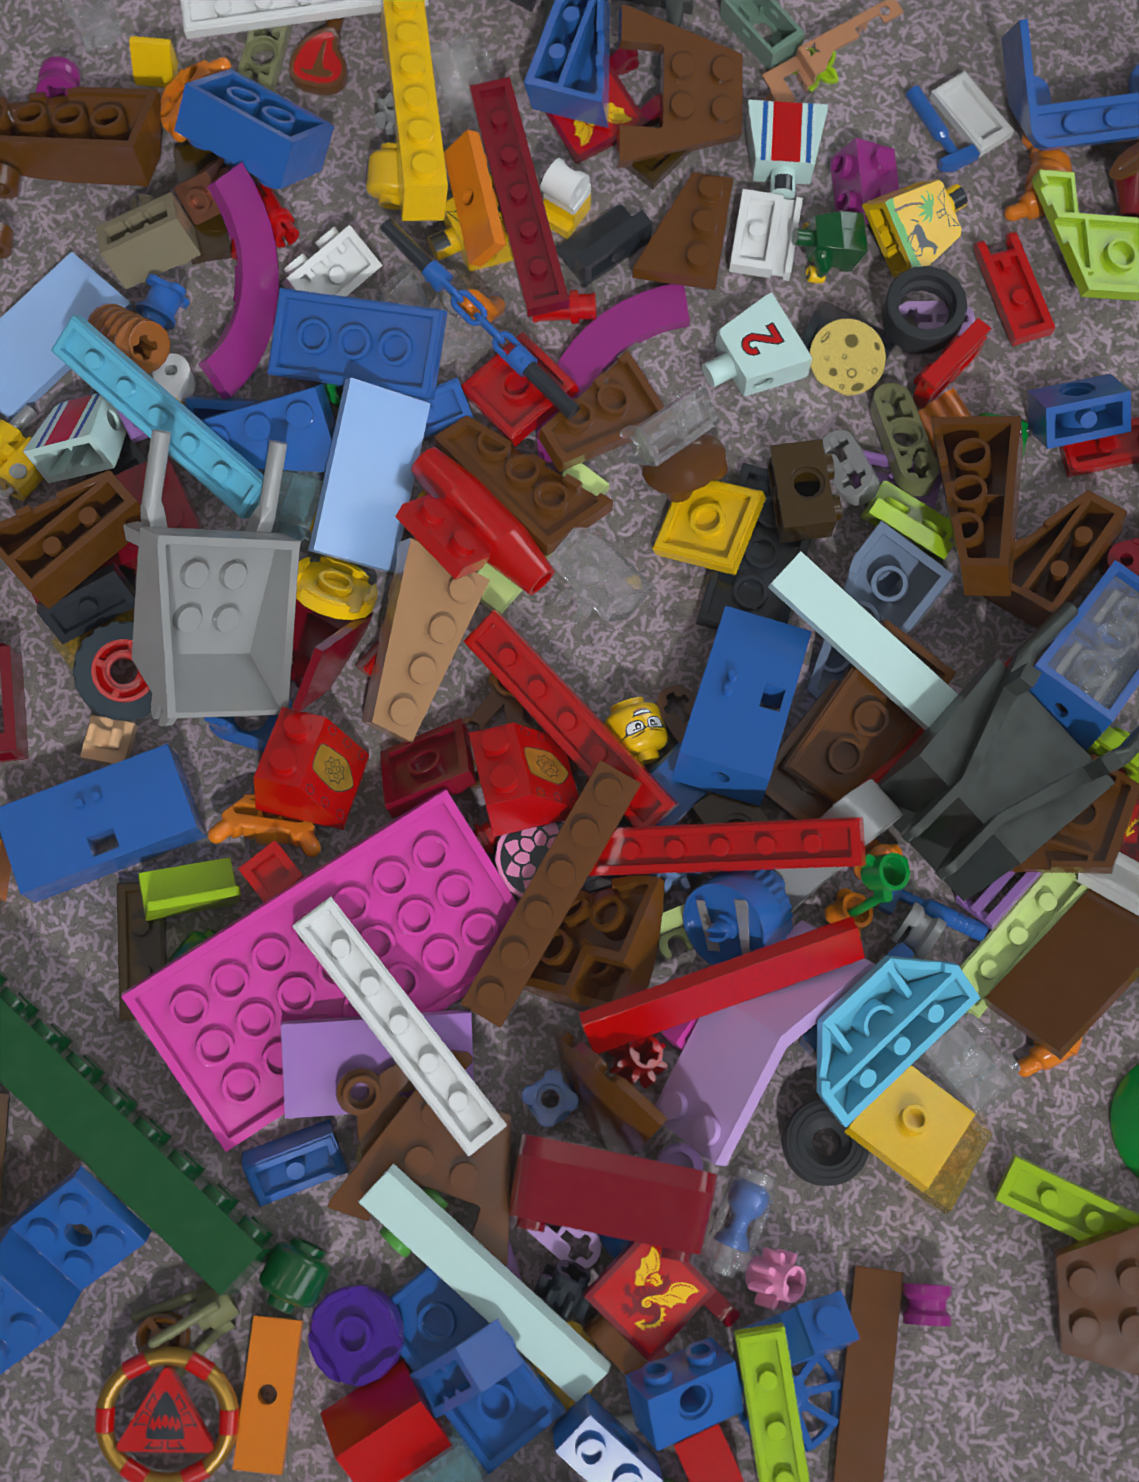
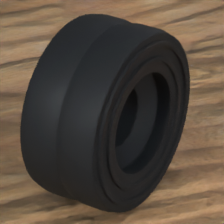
[782,1098,870,1186]

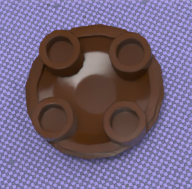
[642,432,728,503]

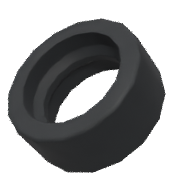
[881,266,968,354]

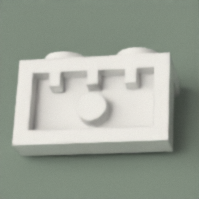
[280,225,383,297]

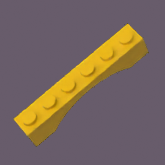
[380,0,448,221]

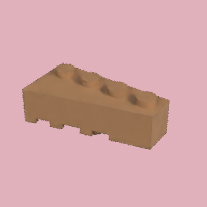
[361,538,490,742]

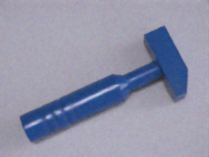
[905,85,980,172]
[878,888,989,942]

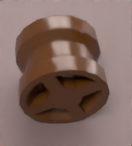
[136,1312,191,1353]

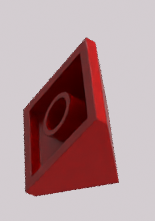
[320,1358,454,1482]

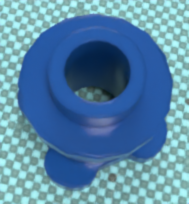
[135,274,190,330]
[522,1070,578,1127]

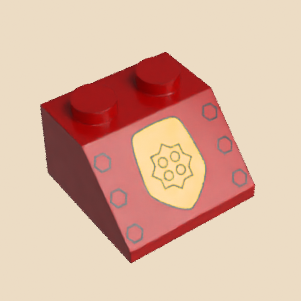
[254,707,369,830]
[469,722,579,837]

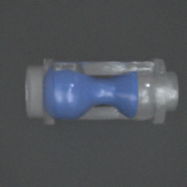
[701,1165,776,1279]

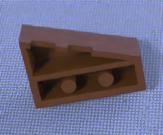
[0,470,141,609]
[982,490,1127,629]

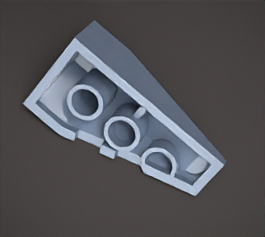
[807,521,955,698]

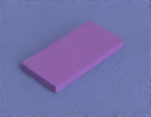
[281,1009,474,1119]

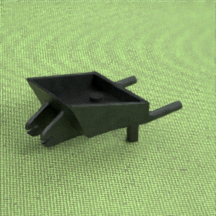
[877,601,1139,901]

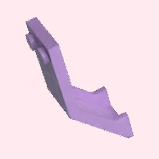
[655,920,875,1166]

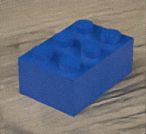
[174,69,335,189]

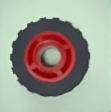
[73,621,152,721]

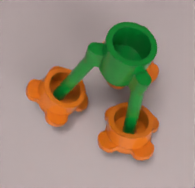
[825,838,910,938]

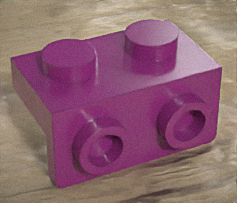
[830,137,899,225]

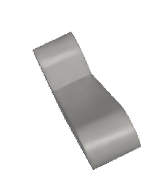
[772,779,903,912]

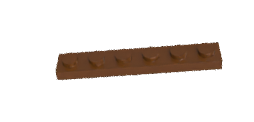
[461,760,641,1028]

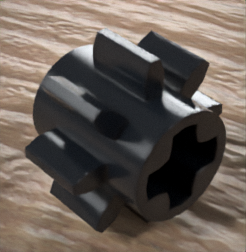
[533,1260,591,1323]

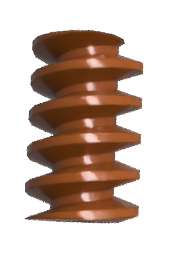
[88,304,170,374]

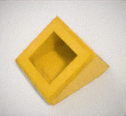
[129,36,179,88]

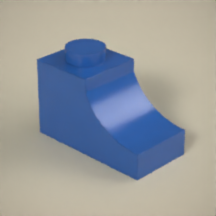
[742,1290,860,1367]
[409,1319,524,1419]

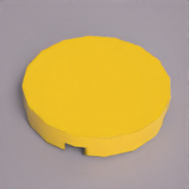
[296,556,378,620]

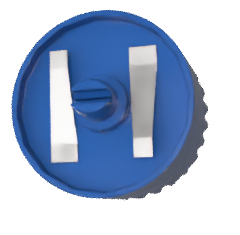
[683,869,793,966]

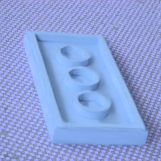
[0,251,133,422]
[308,378,431,573]

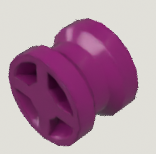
[36,56,81,98]
[902,1283,952,1327]

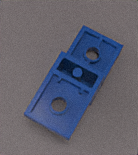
[0,1166,152,1375]

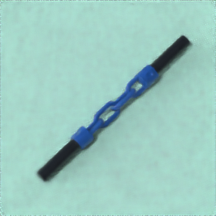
[380,218,580,420]

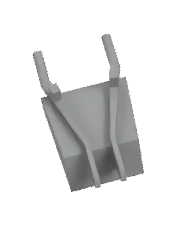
[123,429,301,726]

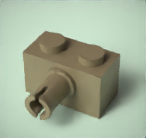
[96,192,201,289]

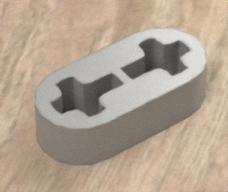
[823,430,880,506]

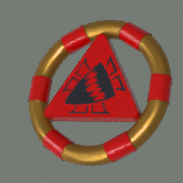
[95,1347,239,1482]

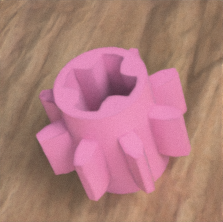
[745,1247,806,1311]

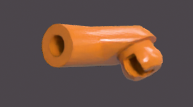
[455,289,505,323]

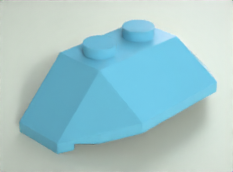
[817,956,980,1128]

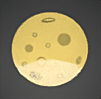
[810,319,886,395]

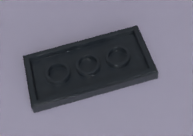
[696,463,815,630]

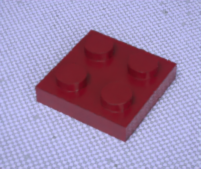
[380,718,477,819]

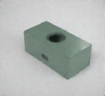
[720,0,805,71]

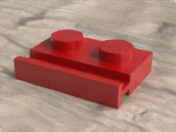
[912,317,992,409]

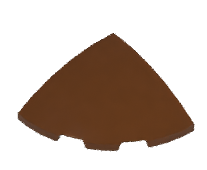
[523,876,664,1012]
[554,1028,668,1156]

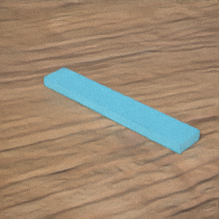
[51,315,264,519]

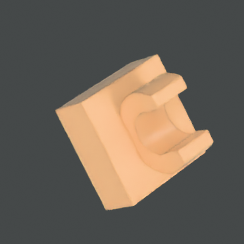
[80,715,138,765]

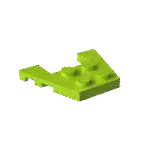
[1032,169,1139,301]

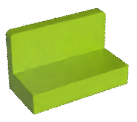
[138,857,241,921]

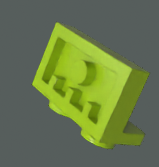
[860,481,954,562]

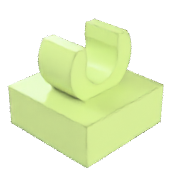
[658,904,694,960]

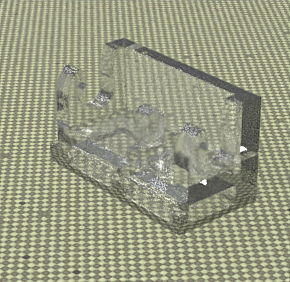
[619,384,720,467]

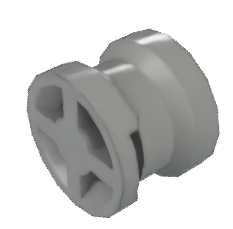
[890,902,947,959]

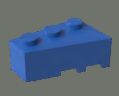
[524,0,610,128]
[200,383,336,472]

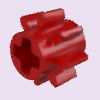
[607,1035,668,1089]

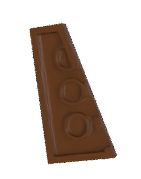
[433,415,613,557]

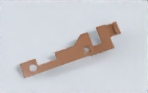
[761,0,904,102]

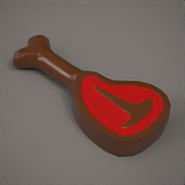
[289,17,349,96]

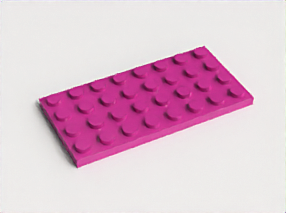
[121,789,518,1152]

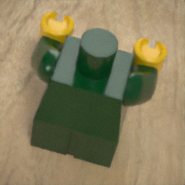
[792,211,868,284]

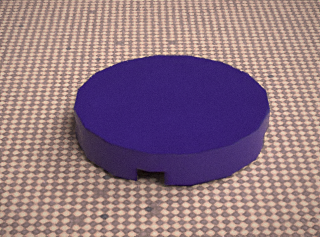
[308,1285,404,1386]

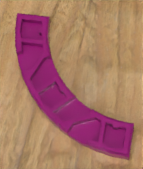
[198,162,279,399]
[537,284,690,463]

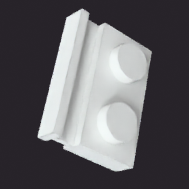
[729,189,803,281]

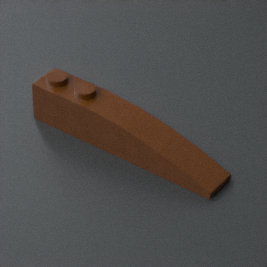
[0,87,161,186]

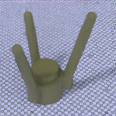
[130,1282,241,1378]

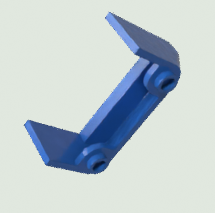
[1001,19,1139,151]

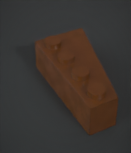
[931,416,1023,596]

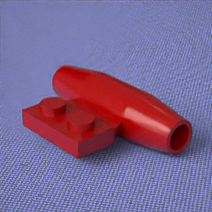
[395,447,555,595]

